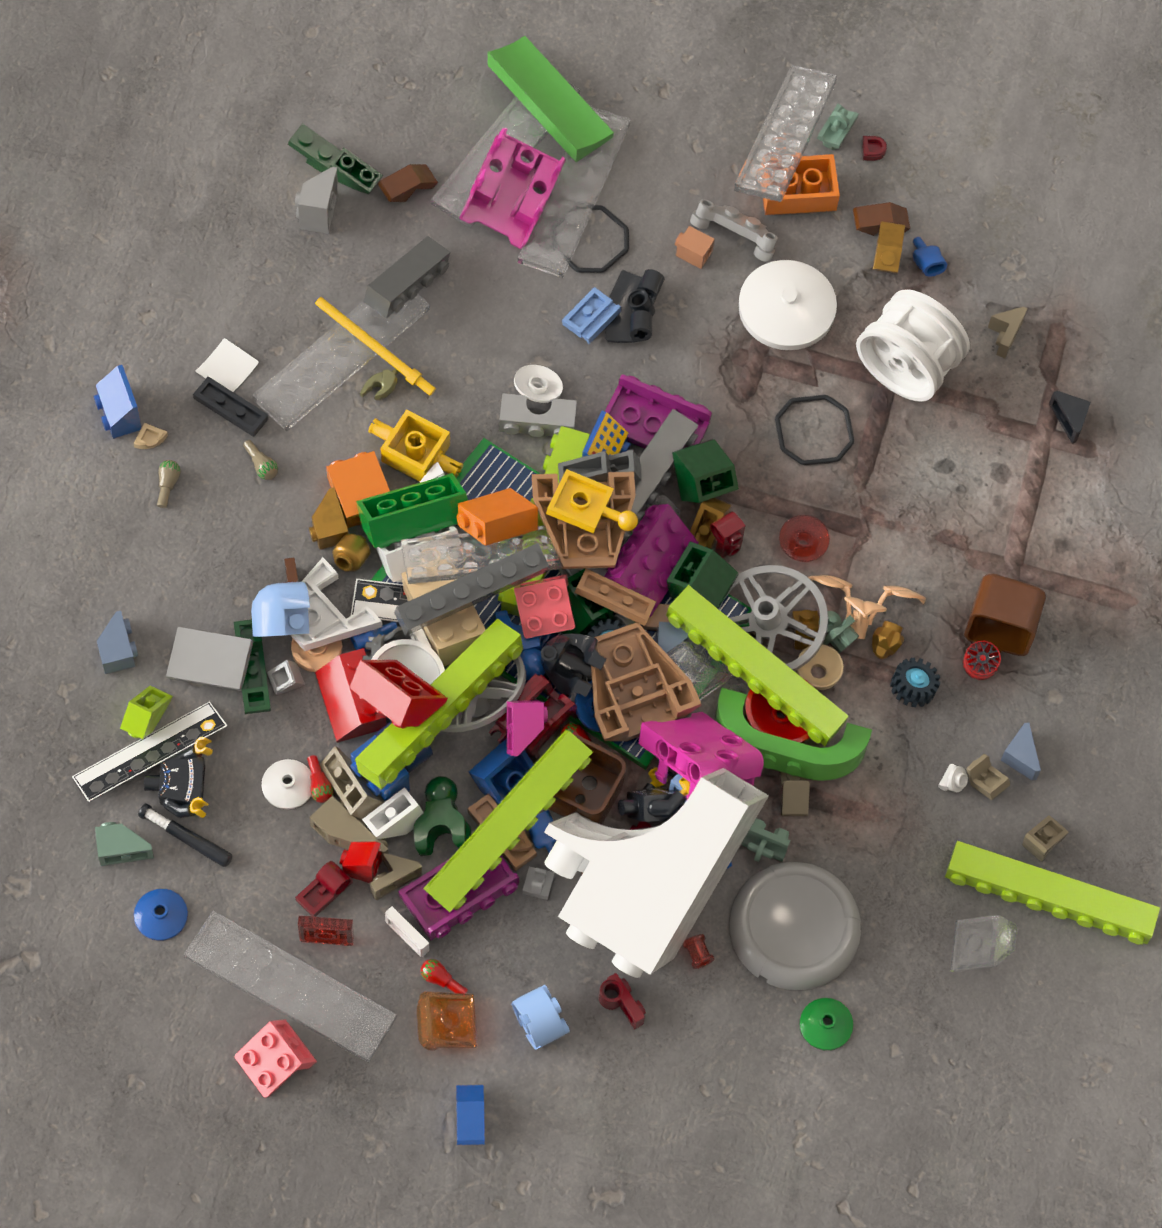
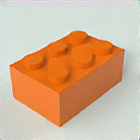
[760,154,840,215]

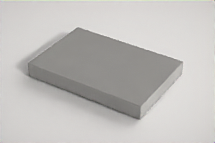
[166,627,253,691]

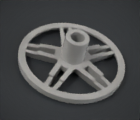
[719,565,828,671]
[441,656,526,732]

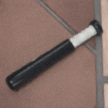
[138,803,232,867]

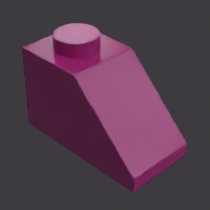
[507,701,548,756]

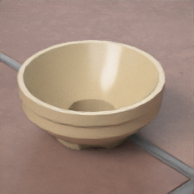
[797,645,844,690]

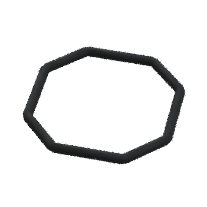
[551,205,629,273]
[775,395,854,465]

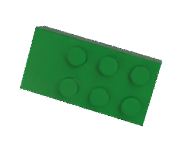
[356,473,468,548]

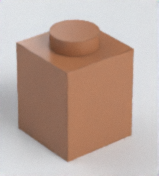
[675,226,715,269]

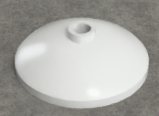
[371,639,445,684]

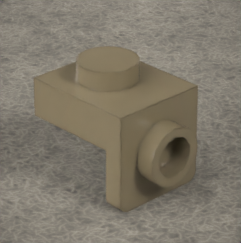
[967,754,1011,800]

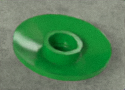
[800,998,853,1051]

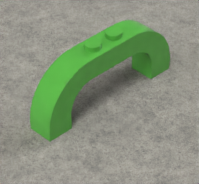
[714,688,872,781]

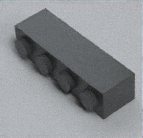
[364,236,450,319]

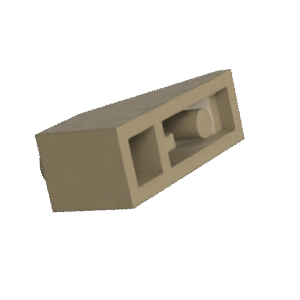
[319,746,386,819]

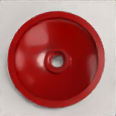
[745,678,811,743]

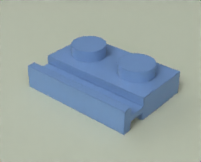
[562,287,622,344]

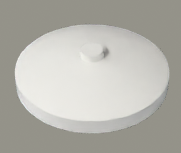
[738,260,837,350]

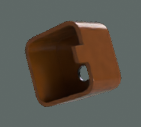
[964,573,1046,656]
[548,734,626,825]

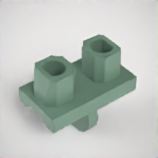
[817,104,859,150]
[819,611,859,653]
[741,818,790,862]

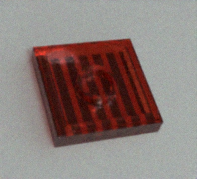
[298,915,354,946]

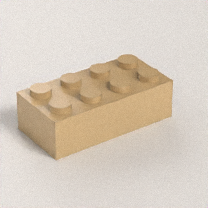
[401,556,486,667]

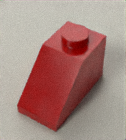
[339,841,382,884]

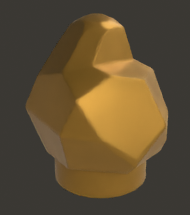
[872,621,904,659]

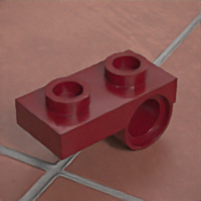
[710,511,746,558]
[295,861,353,918]
[599,973,646,1030]

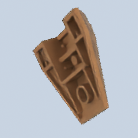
[532,472,636,569]
[591,622,701,741]

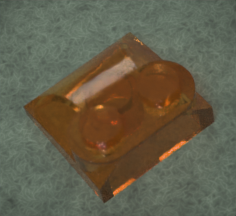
[417,991,477,1051]

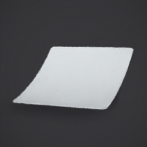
[196,339,259,392]

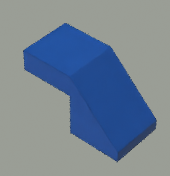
[456,1085,485,1145]

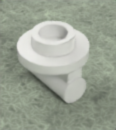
[938,764,968,792]

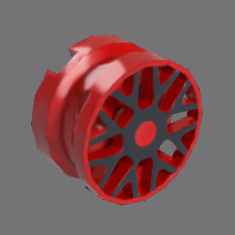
[963,640,1001,680]

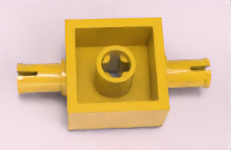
[368,409,463,482]

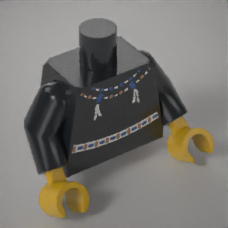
[144,737,213,818]
[618,767,690,822]

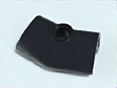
[605,269,665,343]

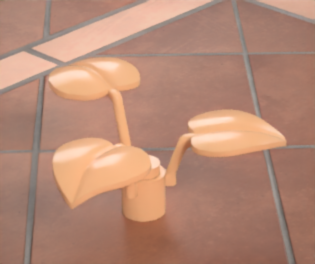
[808,575,926,639]

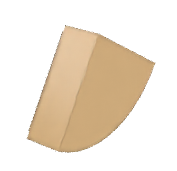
[134,423,168,449]

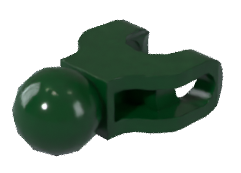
[414,776,471,856]

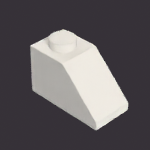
[362,787,423,839]

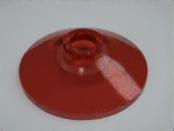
[779,515,830,562]

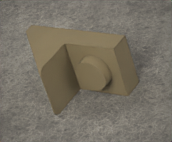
[988,307,1028,358]
[780,771,810,816]
[1022,815,1069,862]
[370,853,422,900]

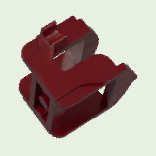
[489,674,578,760]

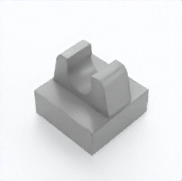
[522,866,555,900]

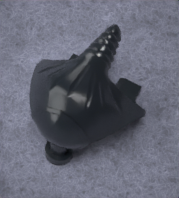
[541,634,607,697]

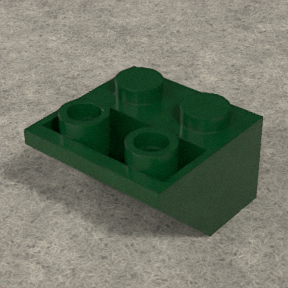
[672,439,739,503]
[667,541,739,609]
[561,568,614,635]

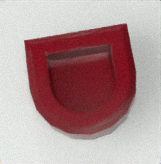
[862,136,887,161]

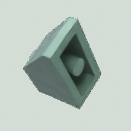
[95,822,154,866]

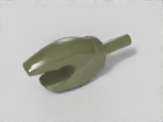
[360,369,399,400]

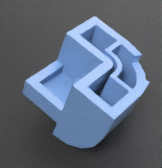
[251,582,310,637]

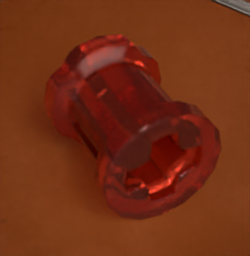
[683,934,715,969]

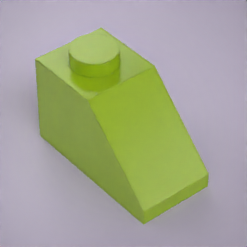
[120,685,173,739]

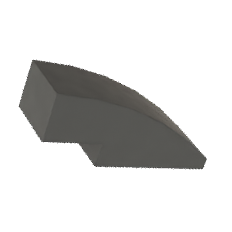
[558,450,642,483]

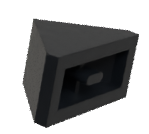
[1049,391,1091,444]

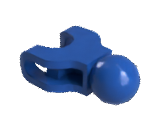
[496,610,551,681]

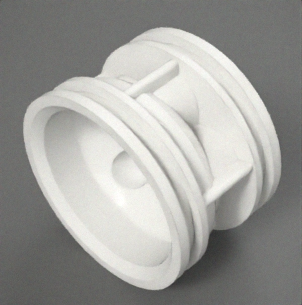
[856,290,970,401]

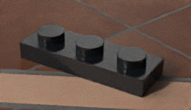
[193,376,269,437]

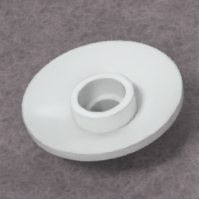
[514,365,563,403]
[262,759,312,809]

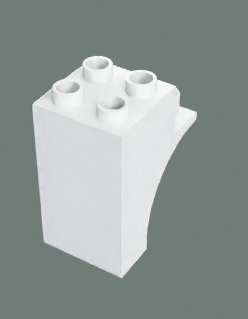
[544,768,769,978]

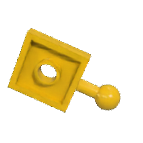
[546,469,638,533]

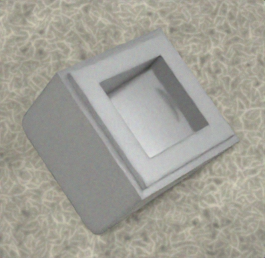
[267,660,305,695]

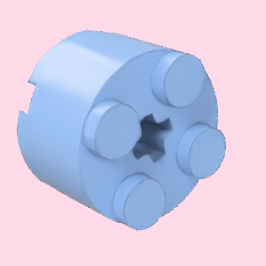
[512,985,570,1050]

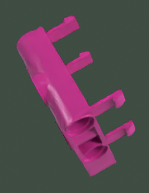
[459,128,566,250]
[639,712,764,800]

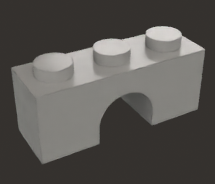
[499,393,577,437]

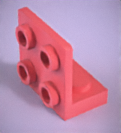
[514,574,575,638]
[235,1019,317,1098]

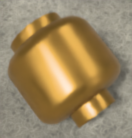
[333,534,370,571]

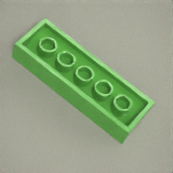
[487,36,614,162]

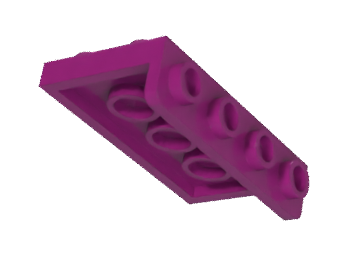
[605,375,712,449]
[604,504,699,617]
[398,856,519,941]

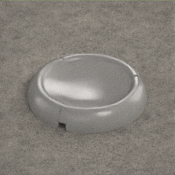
[729,862,861,990]

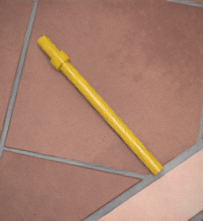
[315,297,436,396]

